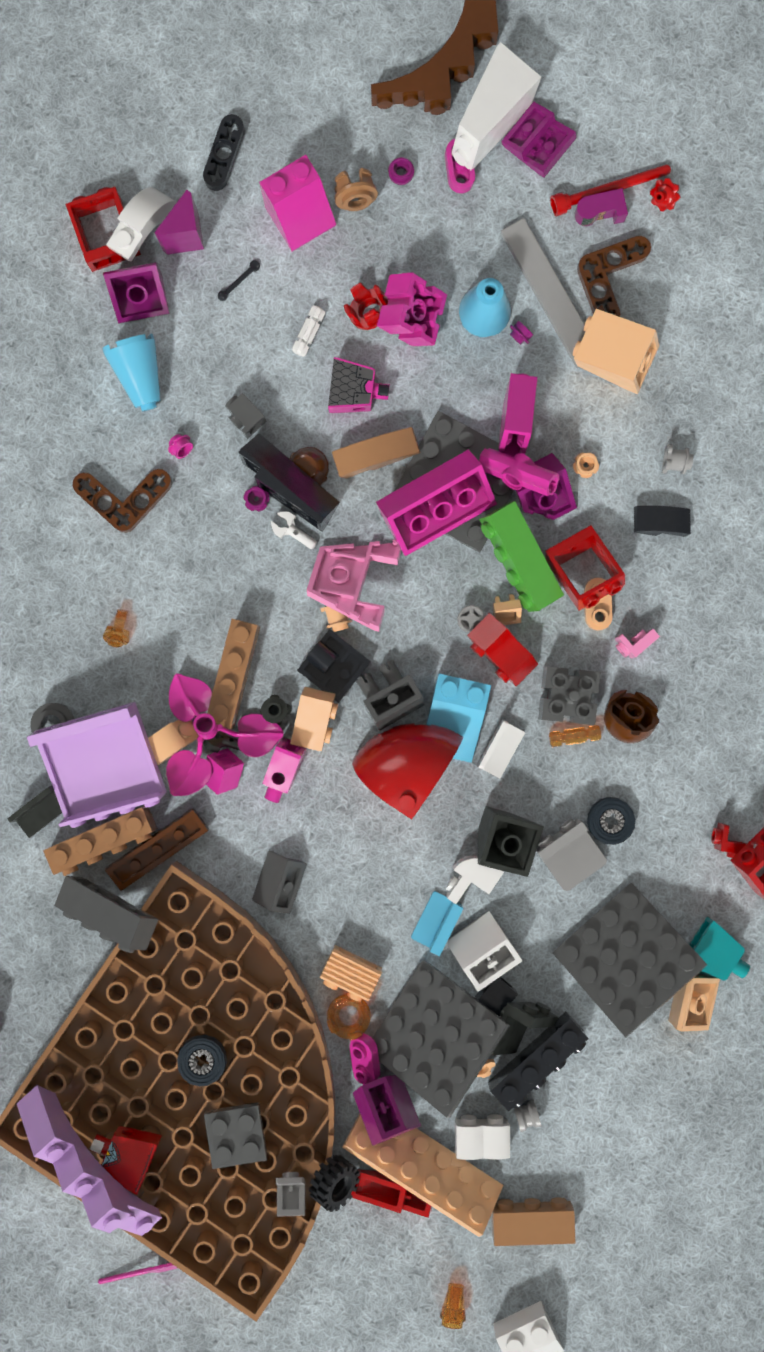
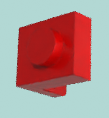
[711,822,754,858]

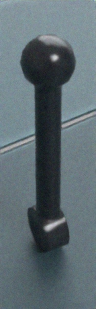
[217,260,260,301]

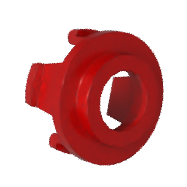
[344,282,388,330]

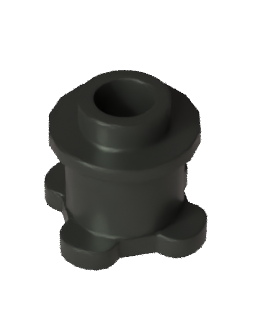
[260,695,292,725]

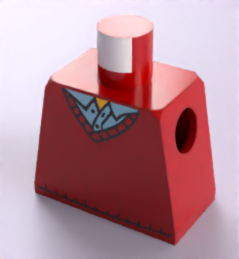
[90,1126,162,1195]

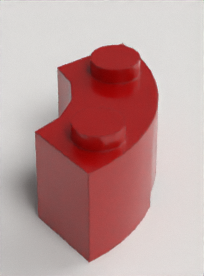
[467,613,538,687]

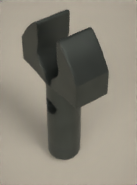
[203,731,241,753]

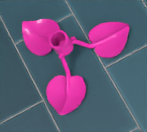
[166,673,284,796]

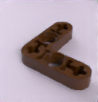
[577,236,651,317]
[72,469,172,533]

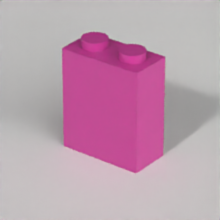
[498,373,538,457]

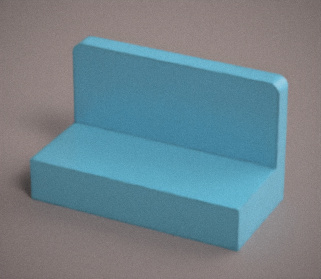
[411,891,464,957]

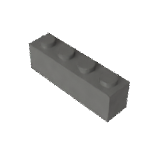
[54,876,158,953]

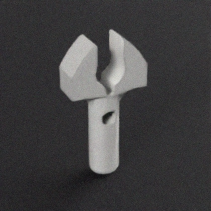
[271,512,317,549]

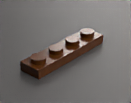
[105,807,209,891]

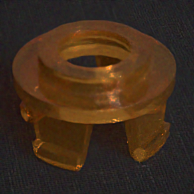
[327,994,371,1041]

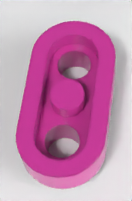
[445,139,475,194]
[350,1033,380,1085]

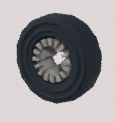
[587,797,636,845]
[177,1035,227,1087]

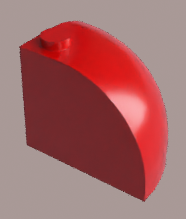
[352,723,463,820]

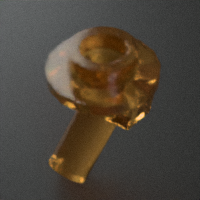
[103,609,129,648]

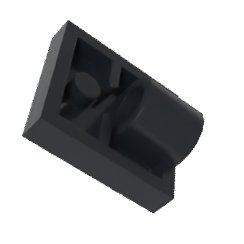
[297,629,371,703]

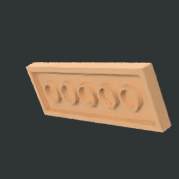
[342,1113,504,1237]

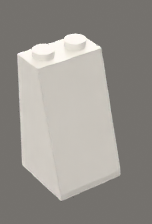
[452,42,541,170]

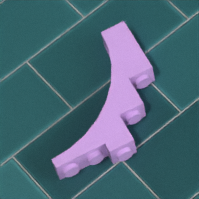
[17,1085,162,1236]

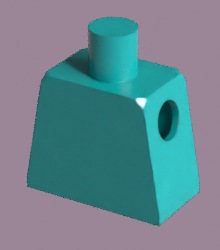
[689,917,750,981]

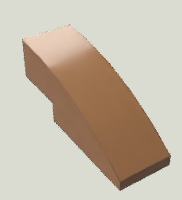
[332,427,421,479]

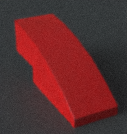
[351,1169,432,1218]

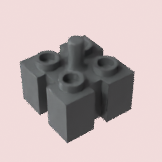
[538,666,601,725]

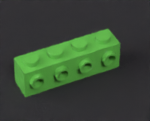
[479,501,564,612]

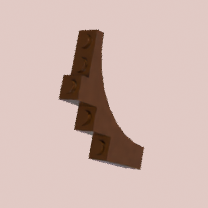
[371,0,498,115]

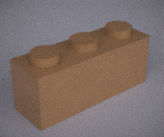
[491,1197,576,1246]

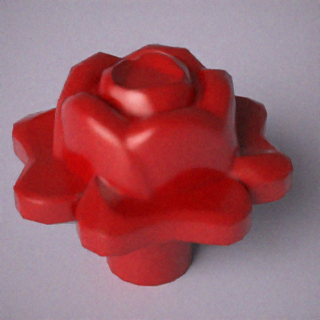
[650,178,681,212]

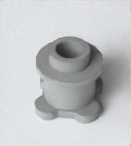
[662,444,693,474]

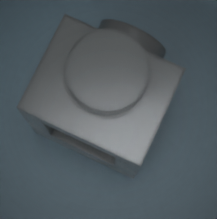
[225,393,267,439]

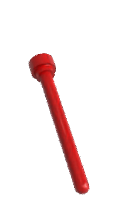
[550,164,671,217]

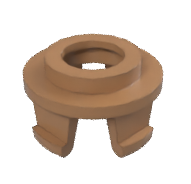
[334,168,378,211]

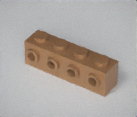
[43,806,158,876]

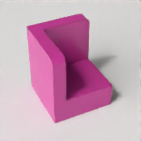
[206,748,244,795]

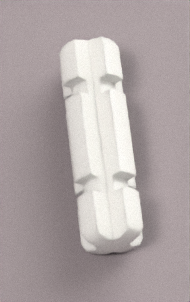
[292,305,325,357]

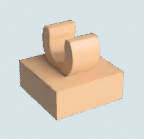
[493,594,522,625]

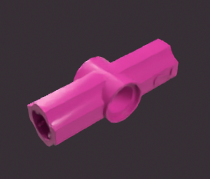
[479,448,560,496]

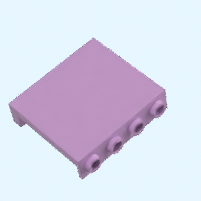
[27,702,167,828]

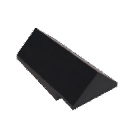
[238,433,340,532]

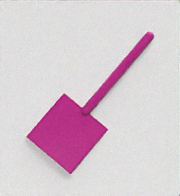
[98,1263,177,1284]

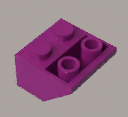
[353,1075,421,1146]

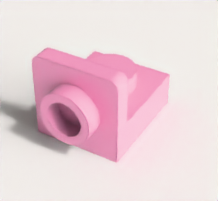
[615,629,660,659]

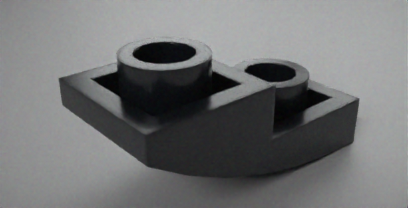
[634,506,691,537]

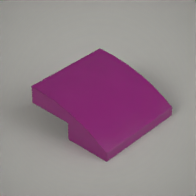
[501,102,576,178]

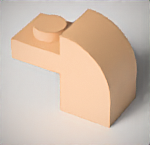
[148,719,198,766]

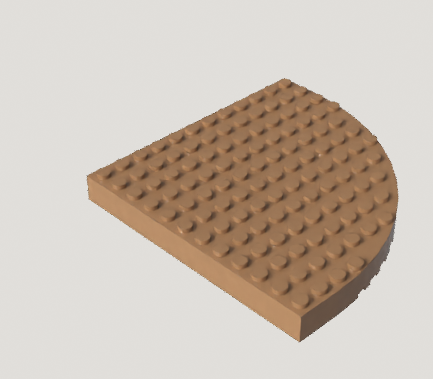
[0,861,335,1322]

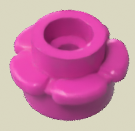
[168,434,193,459]

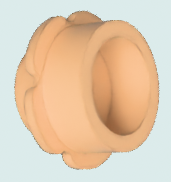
[573,453,599,478]

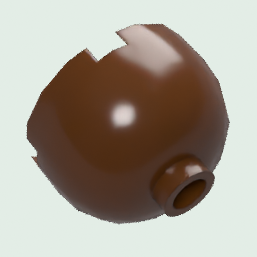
[603,690,659,743]

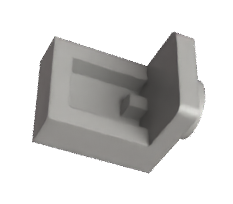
[276,1172,305,1217]

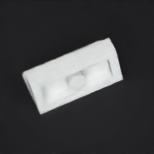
[477,720,525,779]

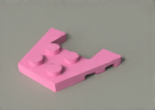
[307,540,401,632]

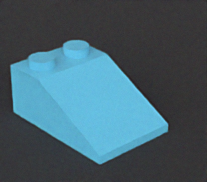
[426,674,491,763]

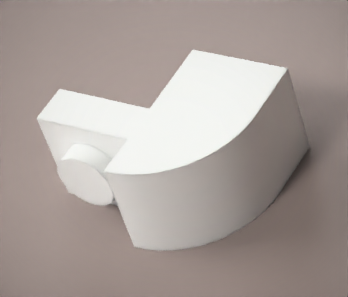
[445,855,504,904]

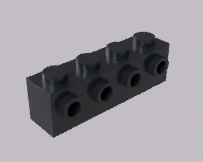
[488,1011,589,1112]

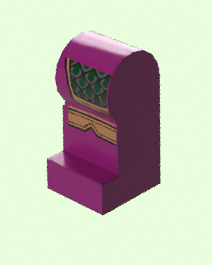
[575,188,628,226]

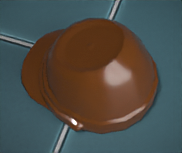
[289,447,329,485]

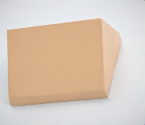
[668,973,720,1032]

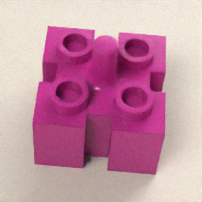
[377,272,447,346]

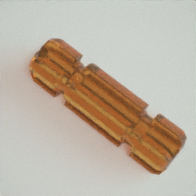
[549,725,601,747]

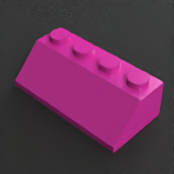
[376,449,497,556]

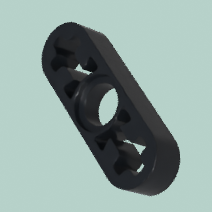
[203,114,245,191]

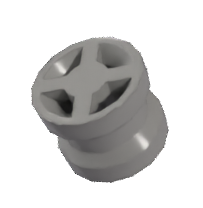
[457,605,485,633]
[514,1099,541,1132]

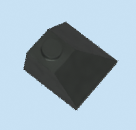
[478,806,544,877]

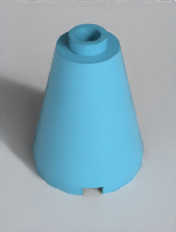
[459,278,511,337]
[102,334,161,412]

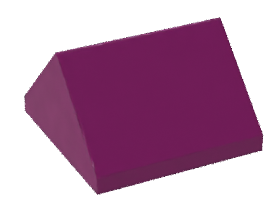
[154,190,204,255]
[103,262,170,324]

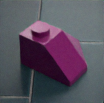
[516,453,577,520]

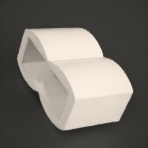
[455,1114,510,1160]

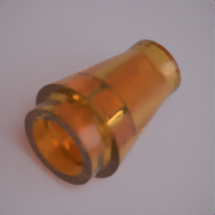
[439,1283,466,1329]

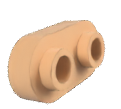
[584,578,613,631]

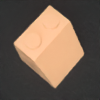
[573,309,659,394]

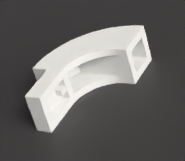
[106,187,177,262]

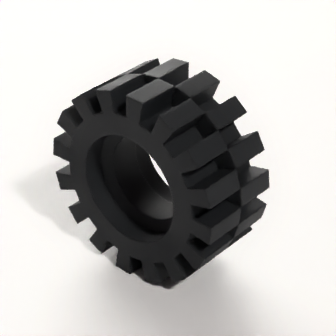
[309,1155,360,1212]

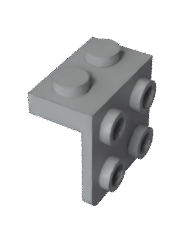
[536,819,607,891]

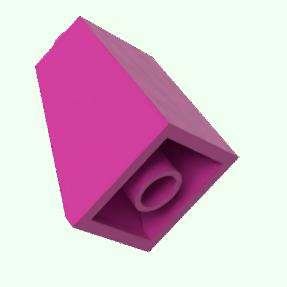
[259,154,336,252]

